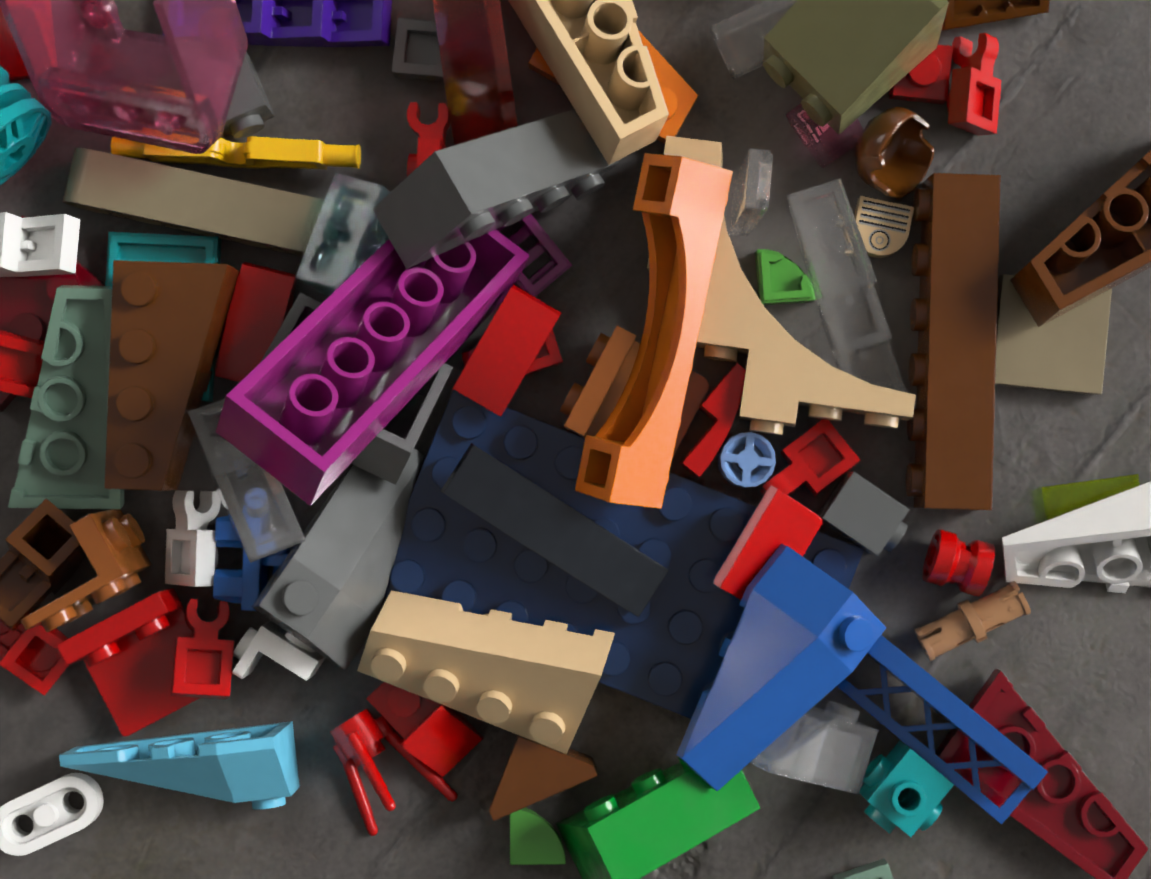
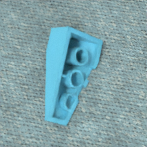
[59,721,300,809]

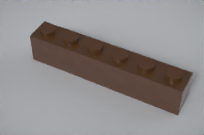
[906,173,1001,510]

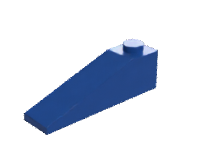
[676,544,886,791]

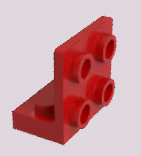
[57,588,200,737]

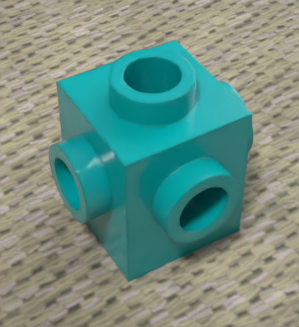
[858,740,954,837]

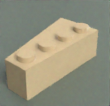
[508,0,669,165]
[357,590,615,754]

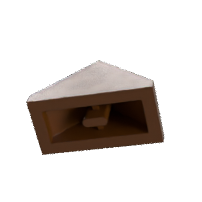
[489,735,597,821]

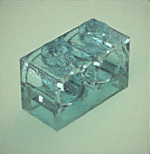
[295,173,390,297]

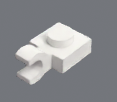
[165,490,221,587]

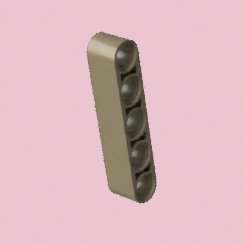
[62,147,338,260]

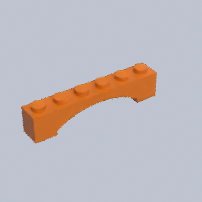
[575,153,733,509]

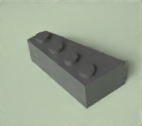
[372,109,619,269]

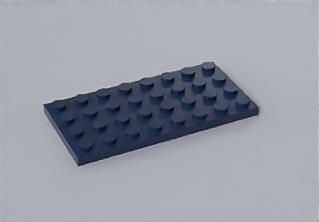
[385,389,864,755]

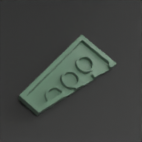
[8,285,125,509]

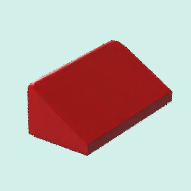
[713,485,823,600]

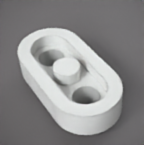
[0,773,104,856]

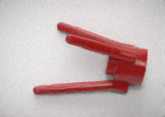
[330,708,457,836]

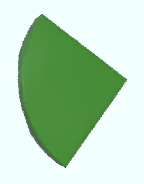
[755,249,816,305]
[510,808,566,865]

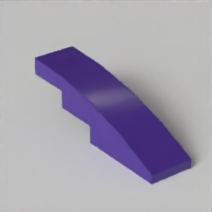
[163,0,392,47]

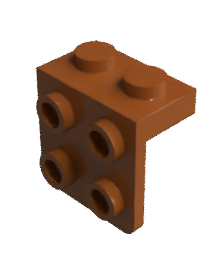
[559,326,709,458]
[20,509,152,633]

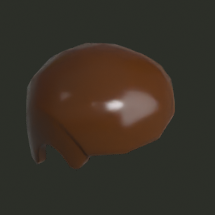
[855,107,935,200]

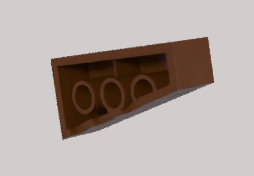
[1010,150,1151,327]
[105,260,240,491]

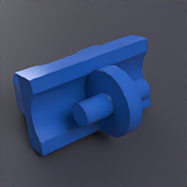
[213,508,291,611]

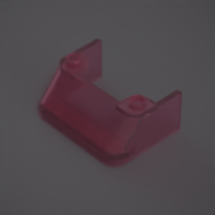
[0,0,248,154]

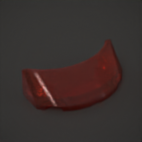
[433,0,518,145]

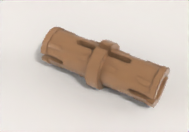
[914,581,1031,662]

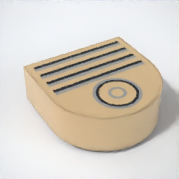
[852,196,914,258]

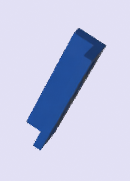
[837,635,1048,825]

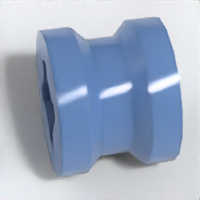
[717,432,776,488]

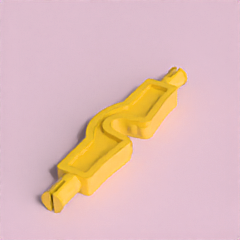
[111,133,361,170]

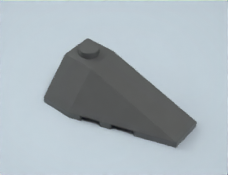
[251,448,424,670]

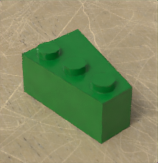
[555,757,761,879]

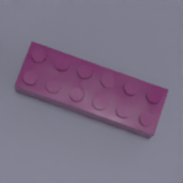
[216,229,530,506]

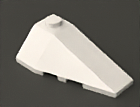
[1002,481,1151,593]

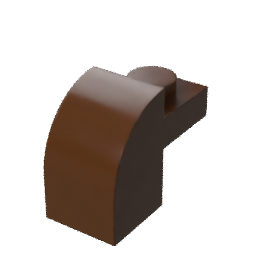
[0,498,86,631]

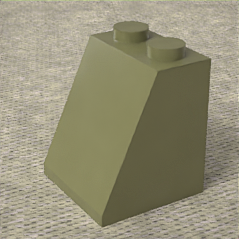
[763,0,949,135]

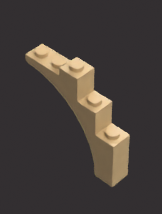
[647,136,916,435]

